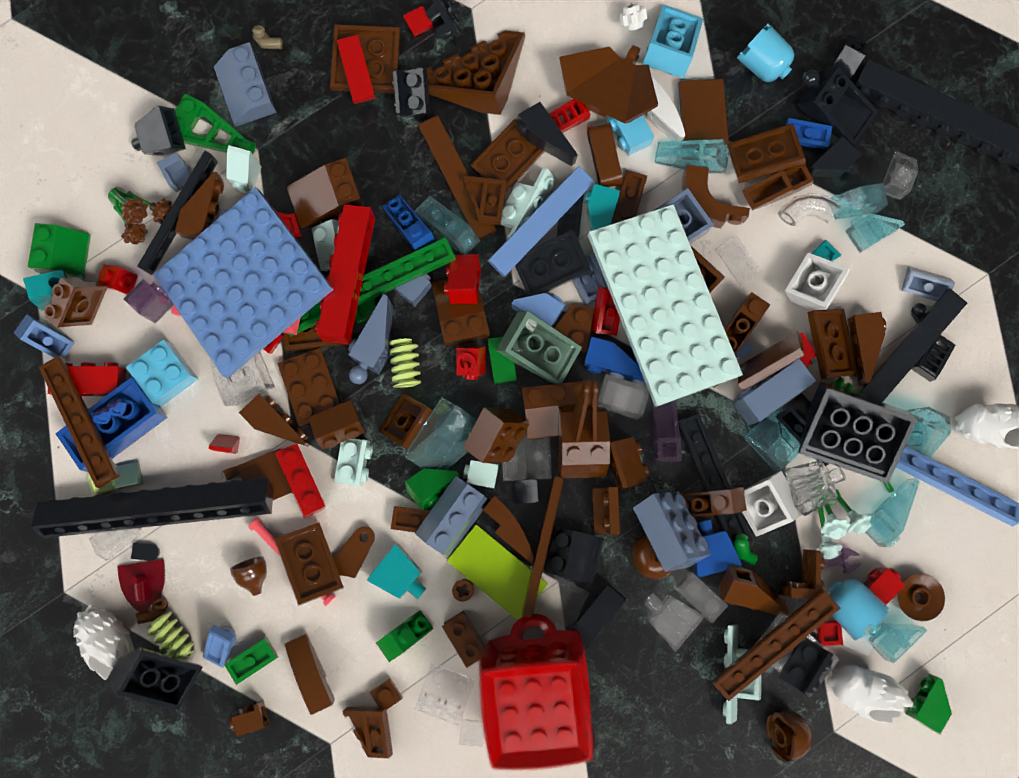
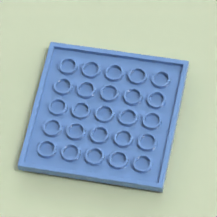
[153,187,334,378]

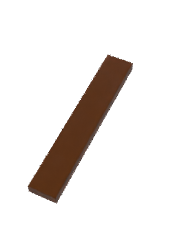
[418,115,497,241]
[39,356,120,488]
[521,476,564,618]
[712,588,841,702]

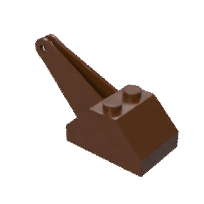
[558,379,610,478]

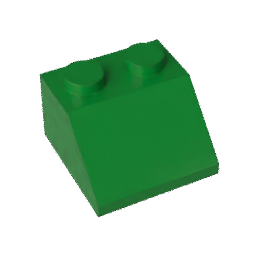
[28,223,91,278]

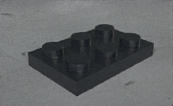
[515,229,592,297]

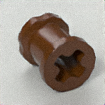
[452,579,474,602]

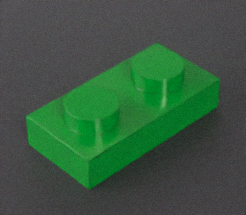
[224,637,278,685]

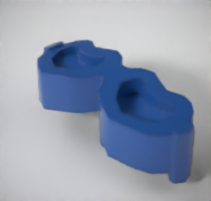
[93,398,127,424]

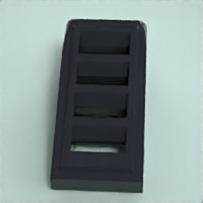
[912,335,956,382]

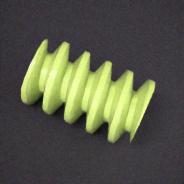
[389,339,421,388]
[147,611,195,660]

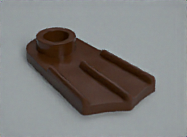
[333,526,375,578]

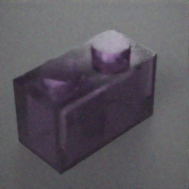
[123,279,173,324]

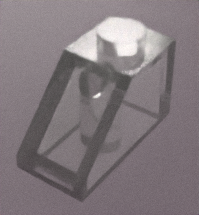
[880,151,918,200]

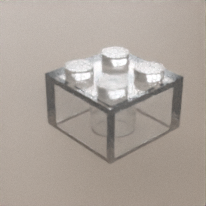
[596,373,650,420]

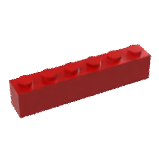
[315,205,376,345]

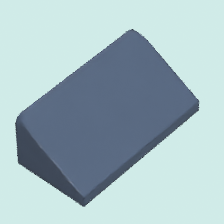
[902,266,955,301]

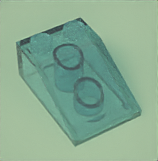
[404,398,477,470]

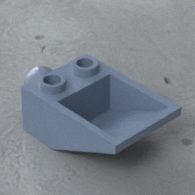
[348,294,393,384]

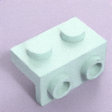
[311,219,339,271]

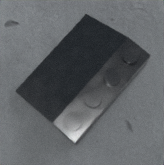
[798,381,918,483]

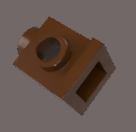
[229,700,270,737]

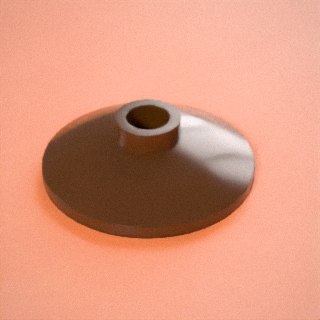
[897,574,945,621]

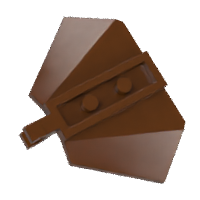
[559,45,658,124]

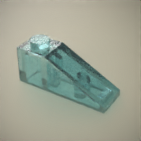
[655,139,729,174]
[415,196,480,255]
[865,478,920,547]

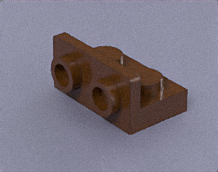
[592,487,620,535]

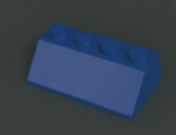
[55,377,168,472]

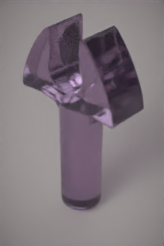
[824,548,861,574]

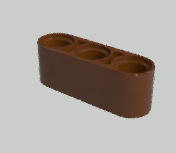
[587,123,623,187]

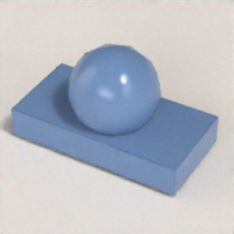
[203,625,237,668]

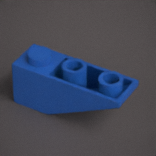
[382,194,436,252]
[583,337,645,386]

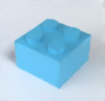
[126,339,198,406]

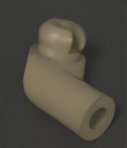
[252,25,283,49]

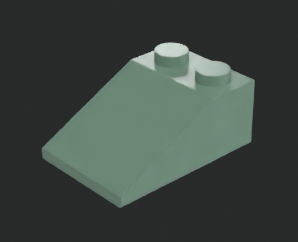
[496,311,582,384]

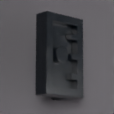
[392,67,431,118]
[777,637,834,696]

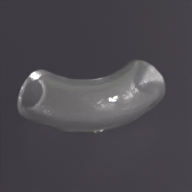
[778,193,842,226]

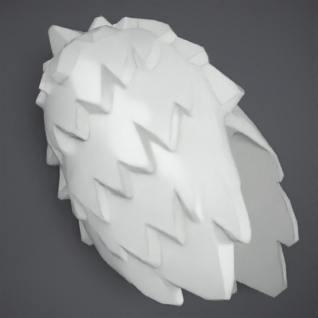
[954,403,1019,449]
[73,604,134,680]
[827,664,913,723]

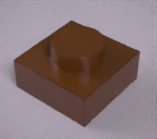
[369,678,403,709]

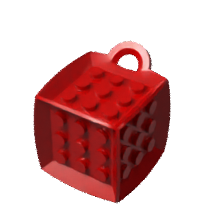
[479,614,595,770]

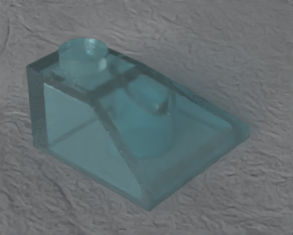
[906,407,951,458]
[743,408,800,471]

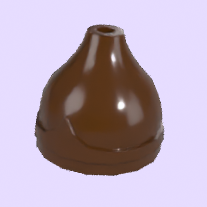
[230,557,267,596]

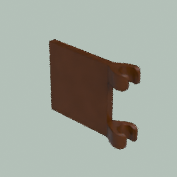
[221,448,292,501]

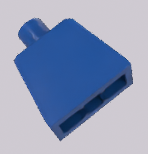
[693,519,742,577]

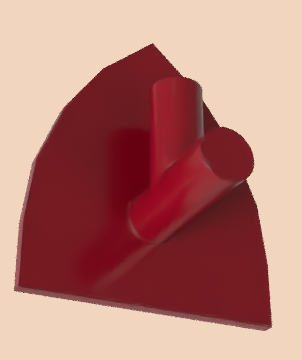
[117,559,165,612]

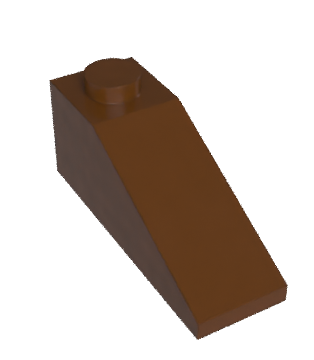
[847,312,887,386]

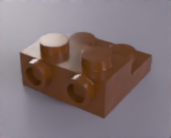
[44,277,108,328]

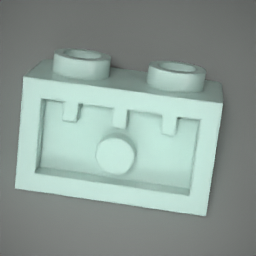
[334,439,373,487]

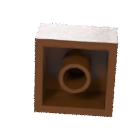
[463,407,530,463]

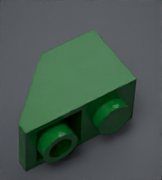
[405,468,459,511]
[376,610,434,662]
[906,674,952,734]

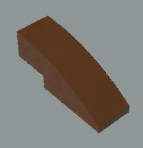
[742,164,814,211]
[483,496,534,563]
[285,633,335,715]

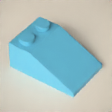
[643,4,704,78]

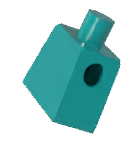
[23,270,85,311]
[367,544,426,599]

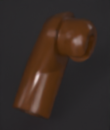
[136,597,168,625]

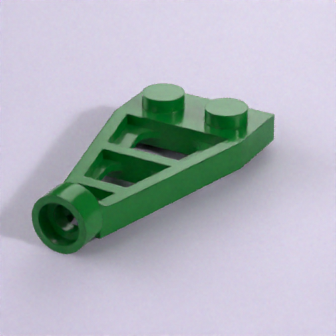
[175,94,256,154]

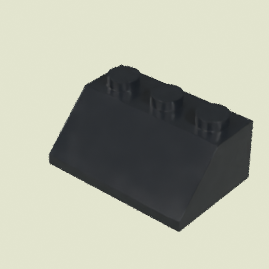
[106,647,203,710]

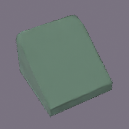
[114,462,143,489]

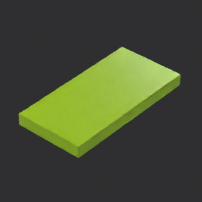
[447,525,548,620]

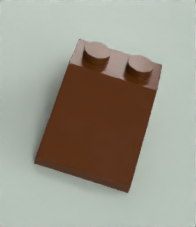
[287,158,364,228]
[432,279,490,348]

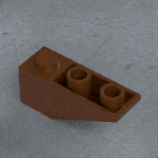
[175,172,224,240]
[724,292,770,356]
[239,394,310,447]
[680,487,747,517]
[719,565,790,617]

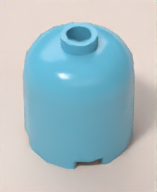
[737,23,794,82]
[828,578,889,640]

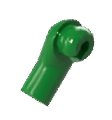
[734,534,758,565]

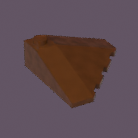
[427,30,526,115]

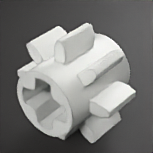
[619,2,648,30]

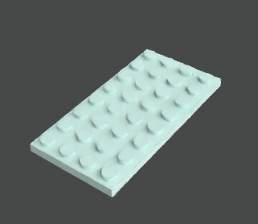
[588,204,743,407]

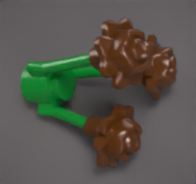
[108,187,172,245]

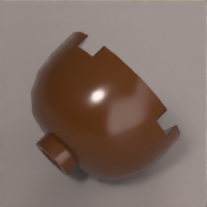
[631,534,674,580]
[766,711,812,762]

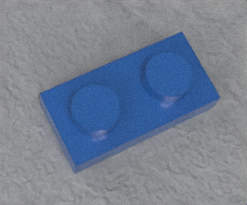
[785,118,832,150]

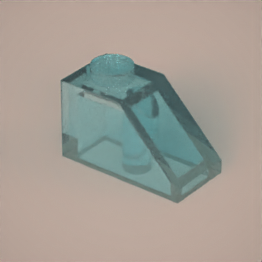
[830,183,888,219]
[845,213,905,253]
[866,623,927,663]

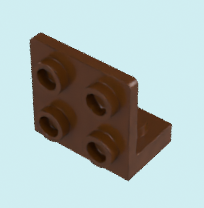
[779,549,824,599]

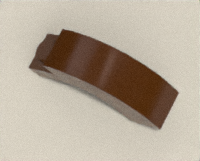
[682,165,750,229]

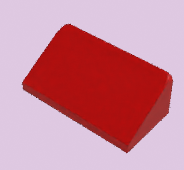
[591,286,620,336]

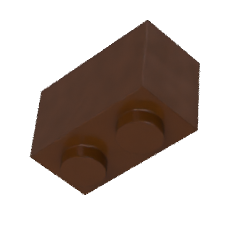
[308,400,365,450]

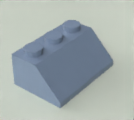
[214,42,277,127]
[415,476,490,557]

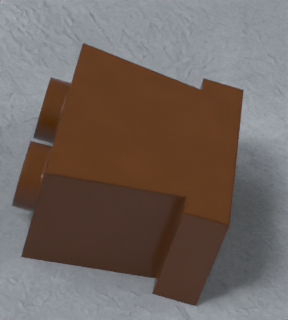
[442,610,485,668]

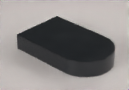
[131,542,160,561]

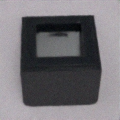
[514,479,539,504]

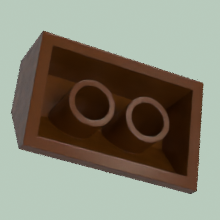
[522,380,592,440]

